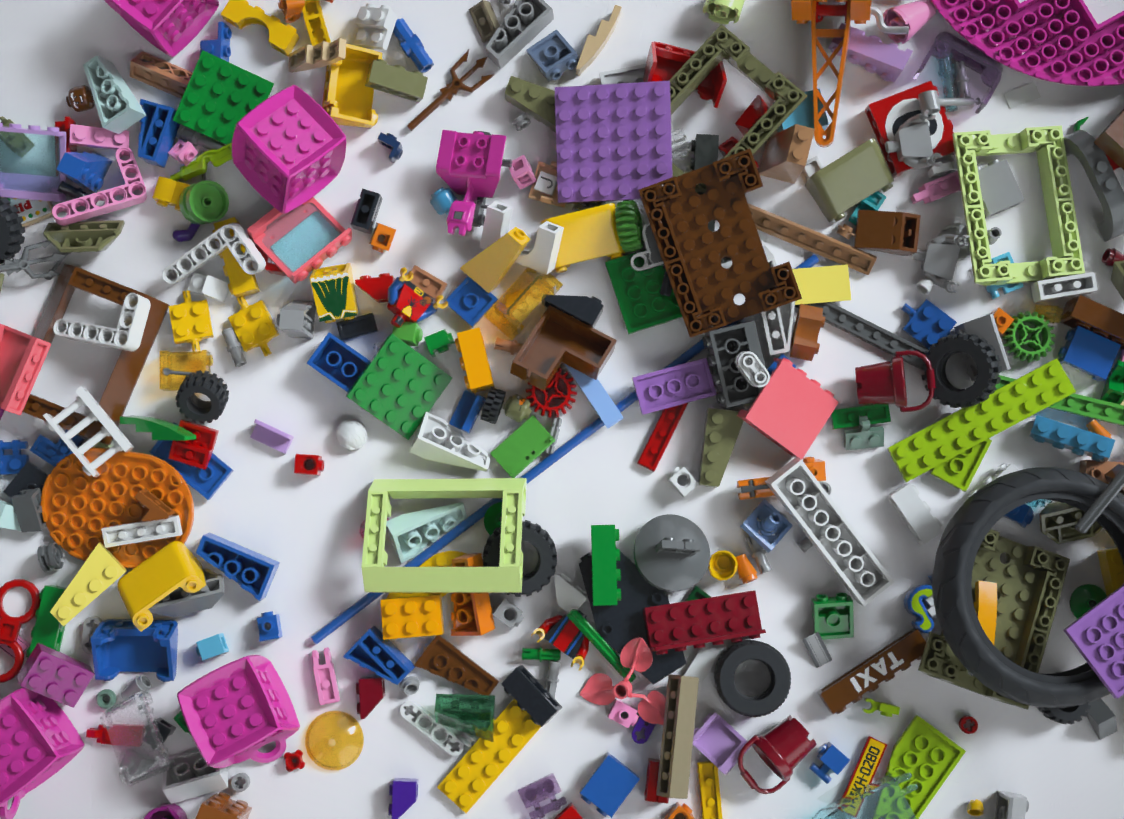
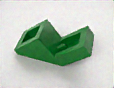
[1100,360,1124,405]

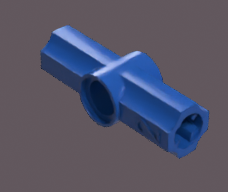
[393,18,434,73]

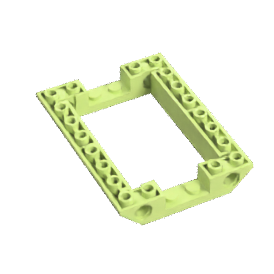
[952,125,1085,286]
[361,478,527,593]

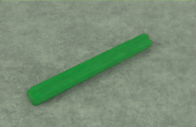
[567,609,636,683]

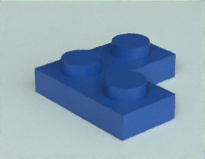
[30,429,85,467]

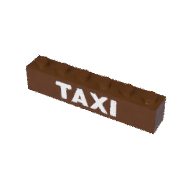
[817,628,926,714]

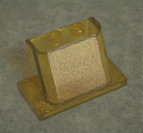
[484,268,563,341]

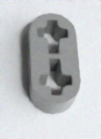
[82,616,102,654]

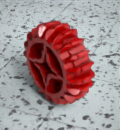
[525,368,577,418]

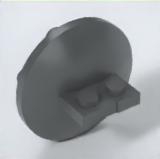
[633,514,710,592]

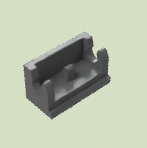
[11,488,47,533]

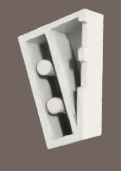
[761,301,795,355]

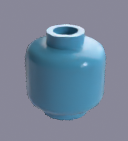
[430,187,458,216]

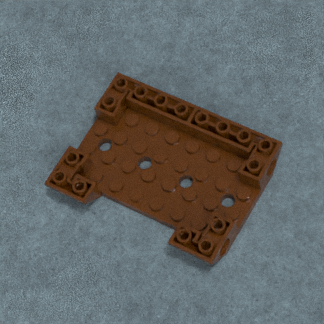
[638,149,802,338]

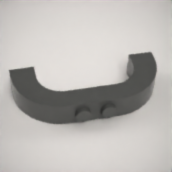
[1064,130,1124,242]

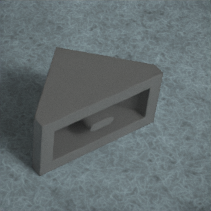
[1086,698,1118,740]

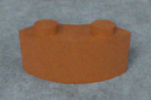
[789,304,825,361]

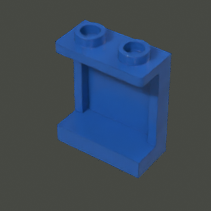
[1057,326,1121,382]
[580,752,640,818]

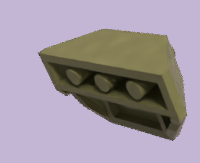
[43,220,125,253]
[1039,502,1103,545]

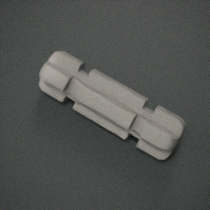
[544,417,562,454]

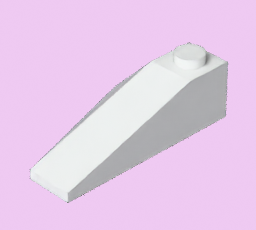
[409,412,491,472]

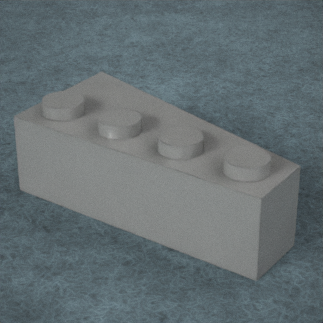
[485,0,554,69]

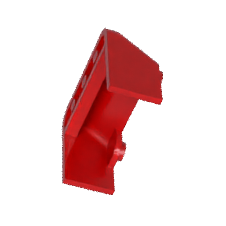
[643,41,727,108]

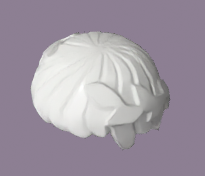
[336,419,367,450]

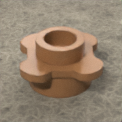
[837,223,855,240]

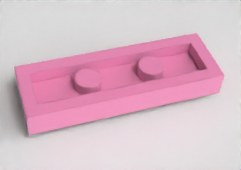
[69,124,130,150]

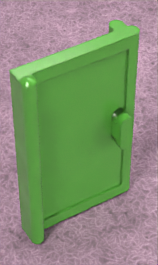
[490,415,556,478]

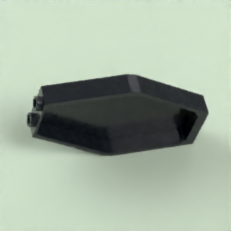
[579,548,687,685]

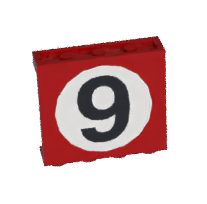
[865,81,955,178]

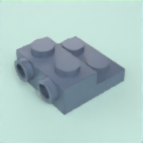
[526,29,579,82]

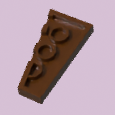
[414,635,500,698]

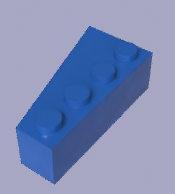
[196,532,280,601]

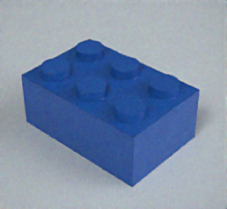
[307,332,370,392]

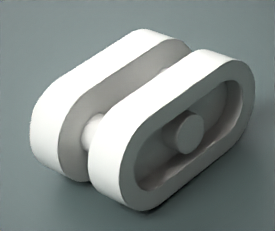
[735,351,770,387]

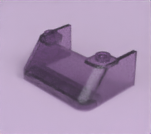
[913,32,1003,114]

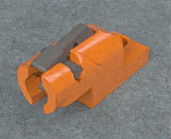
[737,477,775,500]

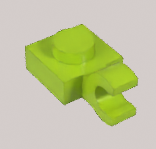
[862,698,900,717]

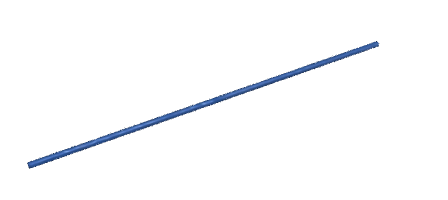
[311,254,819,644]

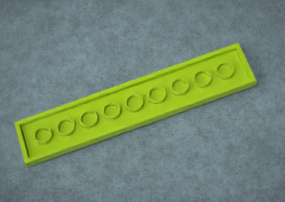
[887,358,1076,482]

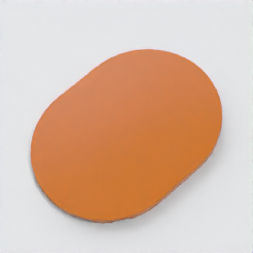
[41,447,194,569]

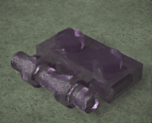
[518,773,567,819]

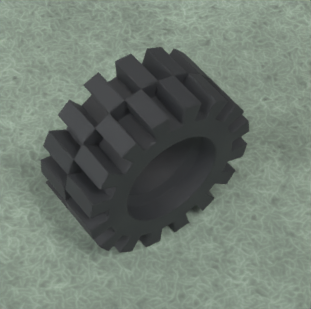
[480,387,506,424]

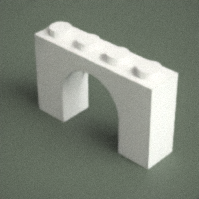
[479,201,564,275]

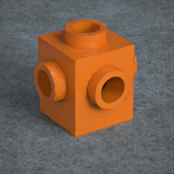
[803,457,826,481]

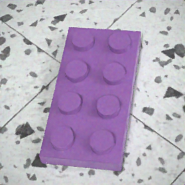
[632,358,717,415]

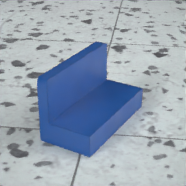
[449,390,486,434]

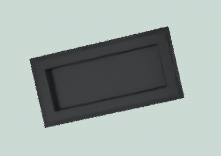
[336,313,379,341]

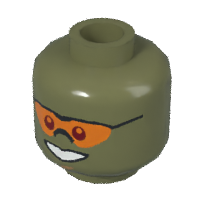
[503,394,533,423]

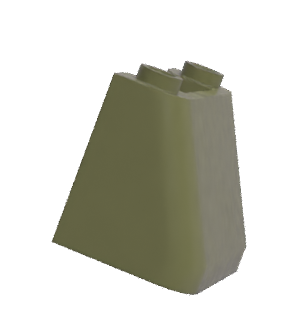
[805,138,894,223]

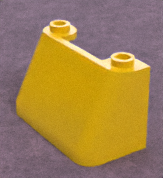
[322,44,383,128]
[540,203,625,273]
[117,541,206,632]

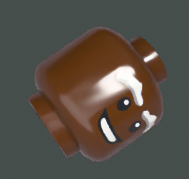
[66,85,95,112]

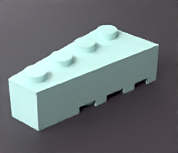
[83,55,146,134]

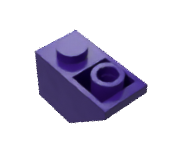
[388,778,419,819]

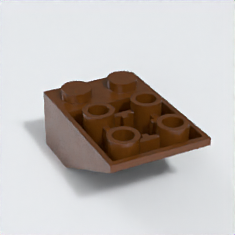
[854,210,921,256]

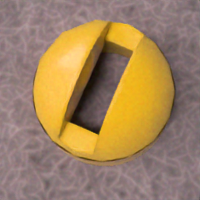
[967,799,984,816]

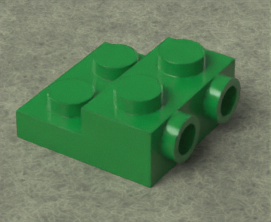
[811,592,854,640]

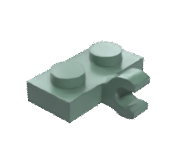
[844,416,884,451]

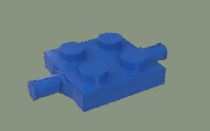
[901,299,957,351]

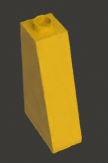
[460,227,530,293]

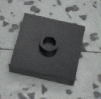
[3,461,48,497]

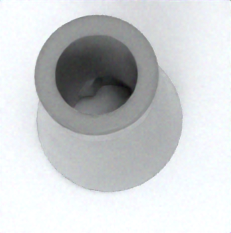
[121,675,151,702]

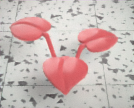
[580,637,666,725]

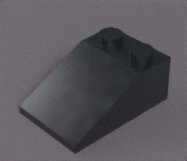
[542,295,604,328]

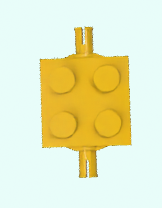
[168,290,214,354]
[228,296,280,357]

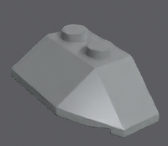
[148,568,225,617]

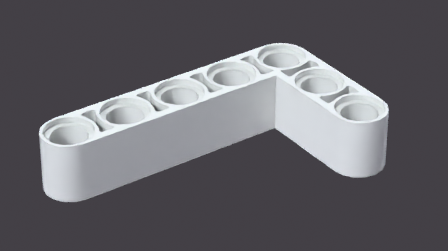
[162,223,266,284]
[53,293,151,352]

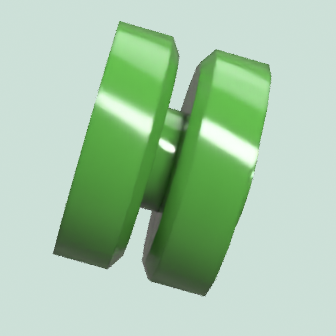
[179,180,229,225]

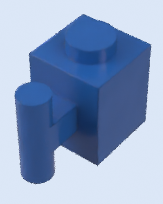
[809,742,850,784]

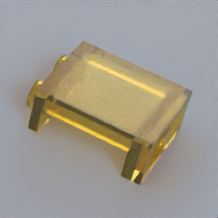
[160,350,213,391]

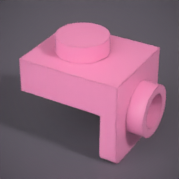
[168,139,198,167]

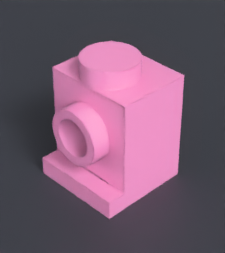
[509,155,537,190]
[607,698,639,728]

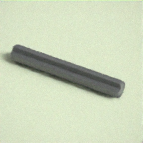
[1075,468,1124,533]

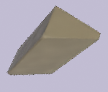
[468,0,500,43]

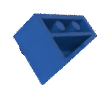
[138,99,180,168]
[343,626,416,685]

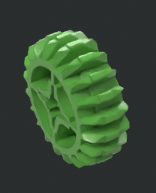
[615,200,644,252]
[1002,311,1056,363]

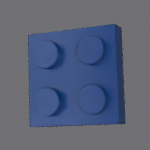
[444,276,498,328]

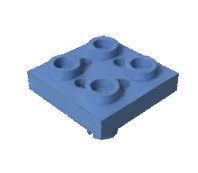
[740,499,793,553]

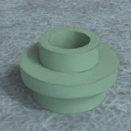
[96,689,117,709]

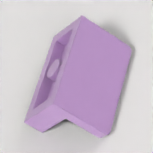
[250,419,294,454]

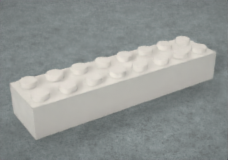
[765,457,894,606]

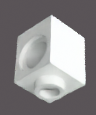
[668,467,699,497]

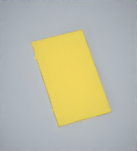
[792,264,851,305]

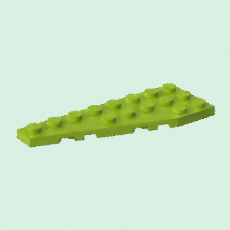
[872,715,966,819]

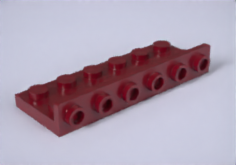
[643,590,766,655]

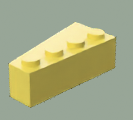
[50,542,127,626]

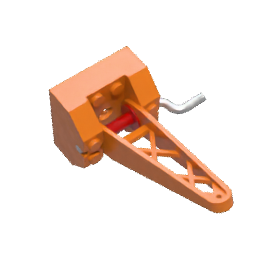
[791,0,909,148]

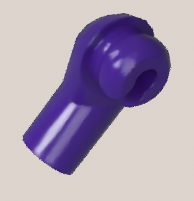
[172,223,200,242]

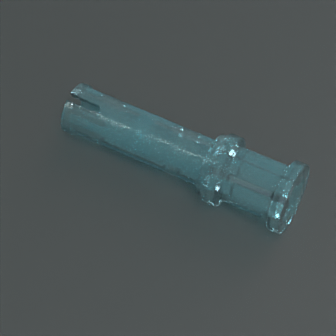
[935,53,958,112]

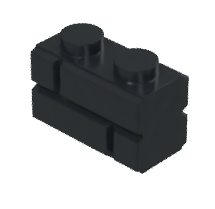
[350,189,383,234]

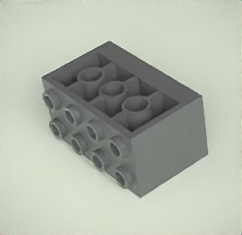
[702,321,766,408]

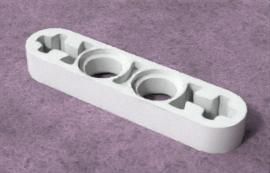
[400,701,464,756]

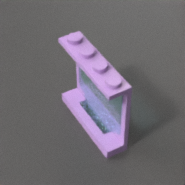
[0,122,66,202]

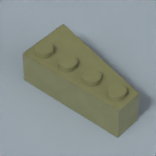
[505,76,556,133]
[698,408,744,488]

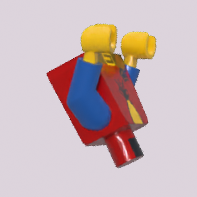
[387,267,448,328]

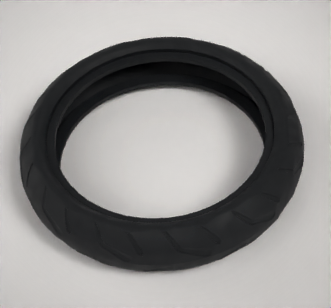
[932,467,1124,708]

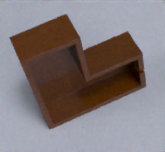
[510,305,617,391]

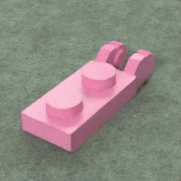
[312,647,340,706]

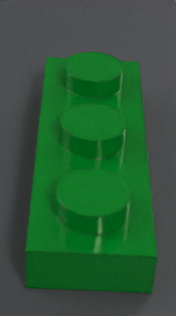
[831,404,891,429]

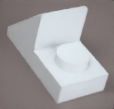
[187,272,229,302]

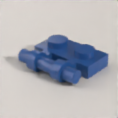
[0,440,29,475]

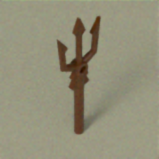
[407,49,494,131]

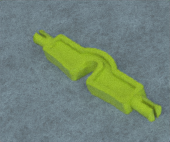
[170,143,233,181]

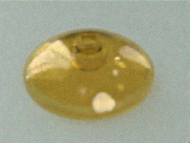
[305,711,364,770]

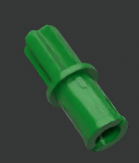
[522,646,561,662]

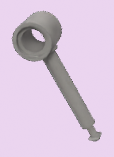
[918,90,981,115]

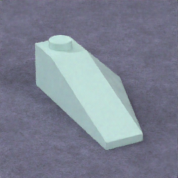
[386,502,467,563]

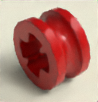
[959,715,978,734]

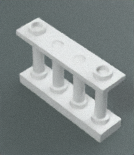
[43,386,134,477]

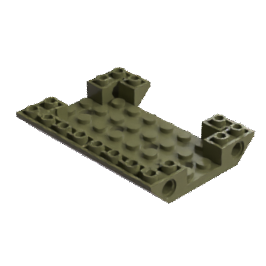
[918,529,1070,710]

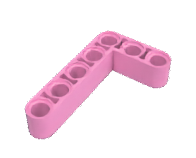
[52,147,147,226]

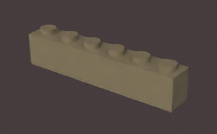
[656,674,699,799]

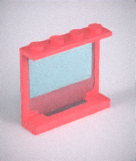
[247,197,352,284]

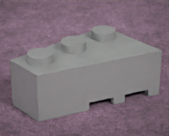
[276,300,316,339]

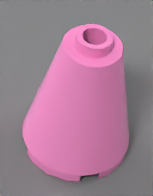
[883,0,936,44]

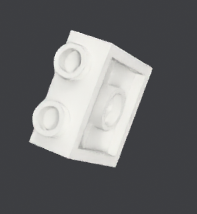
[354,3,398,51]

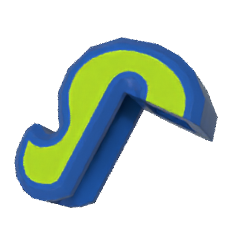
[903,584,935,633]

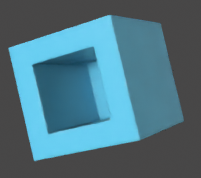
[196,633,229,661]

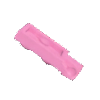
[910,171,961,204]

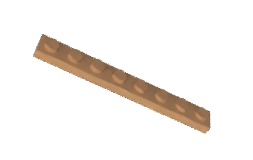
[748,203,877,275]

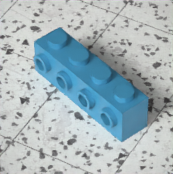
[1029,415,1115,462]

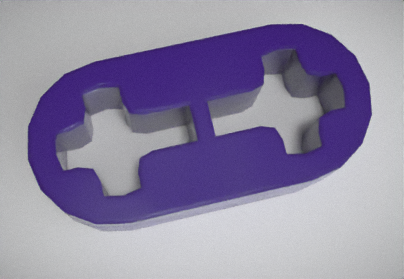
[631,716,656,744]

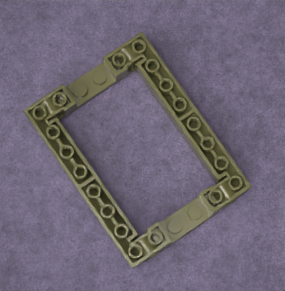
[669,24,807,195]

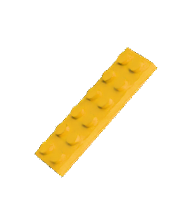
[437,699,541,813]

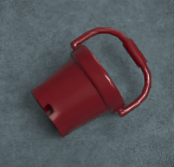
[855,350,936,412]
[737,715,817,794]

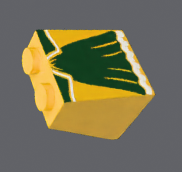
[310,263,358,323]

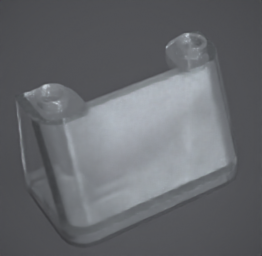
[100,691,176,786]

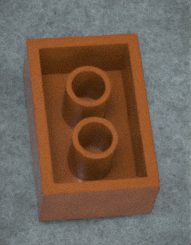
[195,792,252,819]

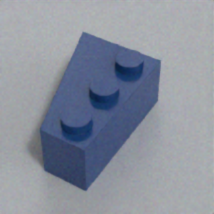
[56,151,113,193]

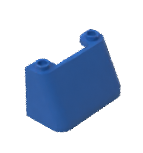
[90,619,178,682]

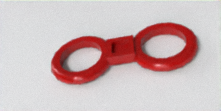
[0,579,41,683]

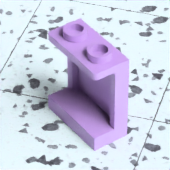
[693,712,752,775]

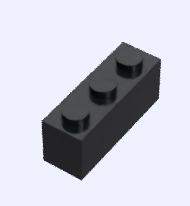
[501,665,563,727]

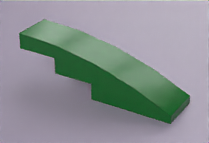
[120,415,196,441]

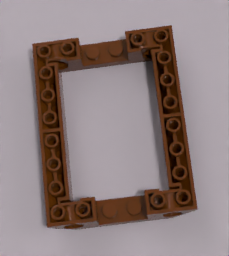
[22,263,170,445]

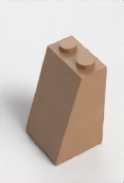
[759,124,815,184]

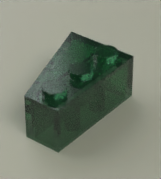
[434,694,496,742]

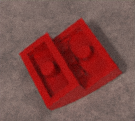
[169,419,219,470]

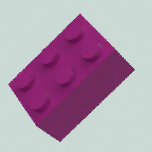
[17,643,95,708]

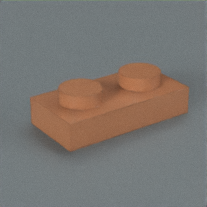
[410,265,448,300]

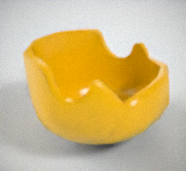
[708,550,738,580]

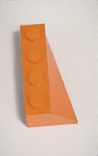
[451,553,495,636]

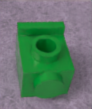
[424,329,455,358]

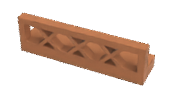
[130,51,193,99]

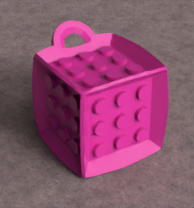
[104,0,219,57]
[232,85,346,214]
[177,655,300,768]
[0,687,85,819]

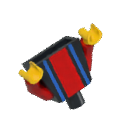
[531,610,589,671]

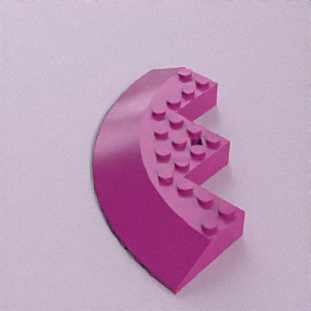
[931,0,1124,86]

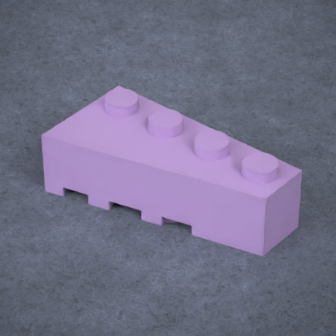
[828,23,913,82]

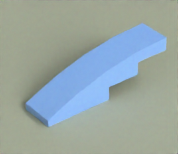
[564,364,624,429]

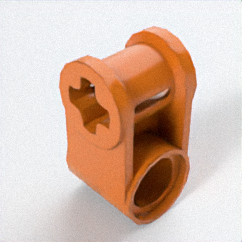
[278,0,305,23]

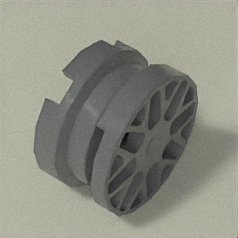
[37,542,64,572]

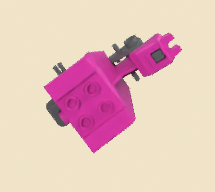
[436,130,512,236]

